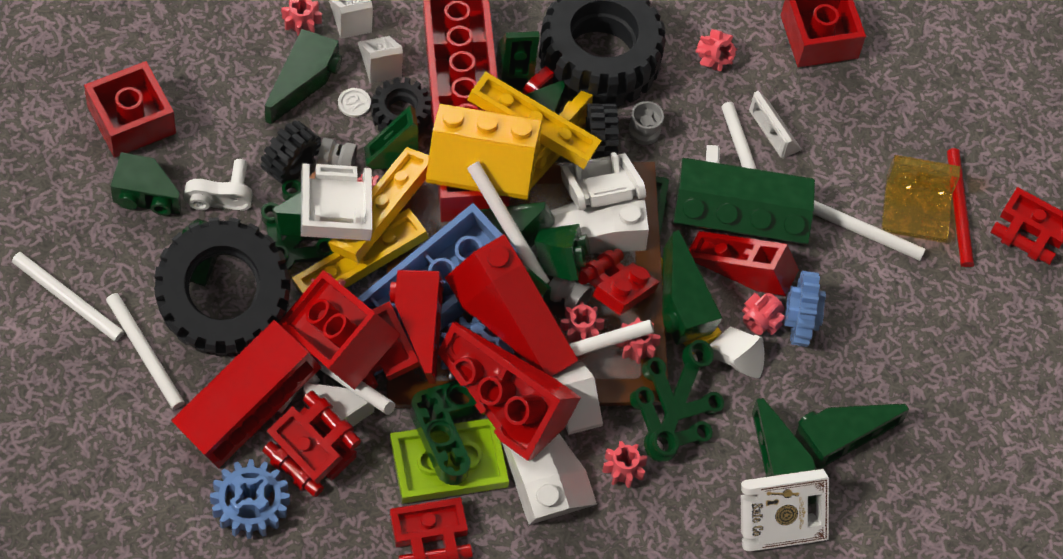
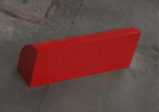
[171,320,322,469]

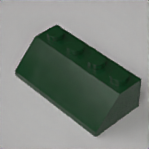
[672,158,815,245]

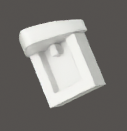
[710,326,765,378]

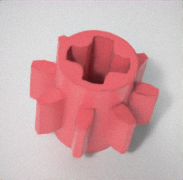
[281,0,322,36]
[696,29,737,71]
[742,293,785,335]
[560,301,604,343]
[616,317,661,364]
[602,441,648,488]

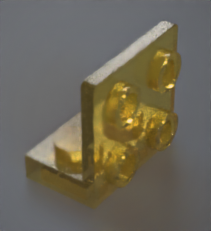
[881,155,960,242]

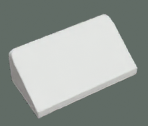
[749,91,802,158]

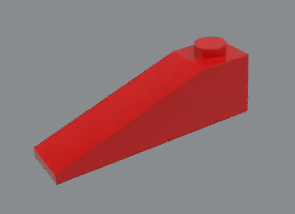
[445,234,578,377]
[437,322,581,461]

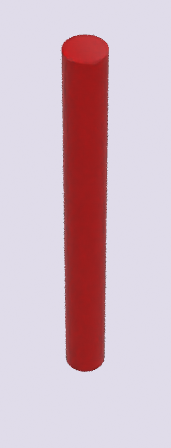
[947,148,974,267]

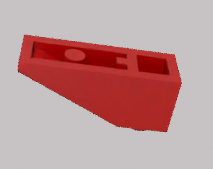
[689,231,799,296]
[390,270,444,384]

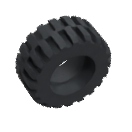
[539,0,666,107]
[154,217,290,356]

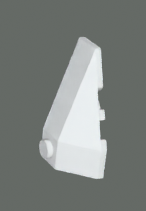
[531,196,649,257]
[502,434,597,525]

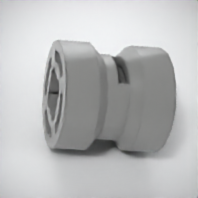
[628,101,664,145]
[317,137,358,166]
[549,277,593,310]

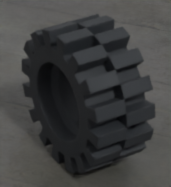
[372,77,431,135]
[585,104,619,160]
[260,120,322,185]

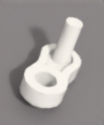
[183,159,253,211]

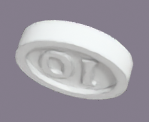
[338,88,371,118]

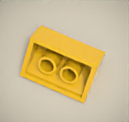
[426,104,542,200]

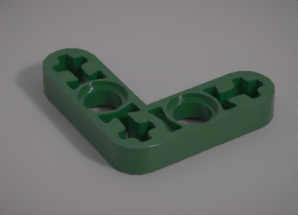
[410,380,479,485]

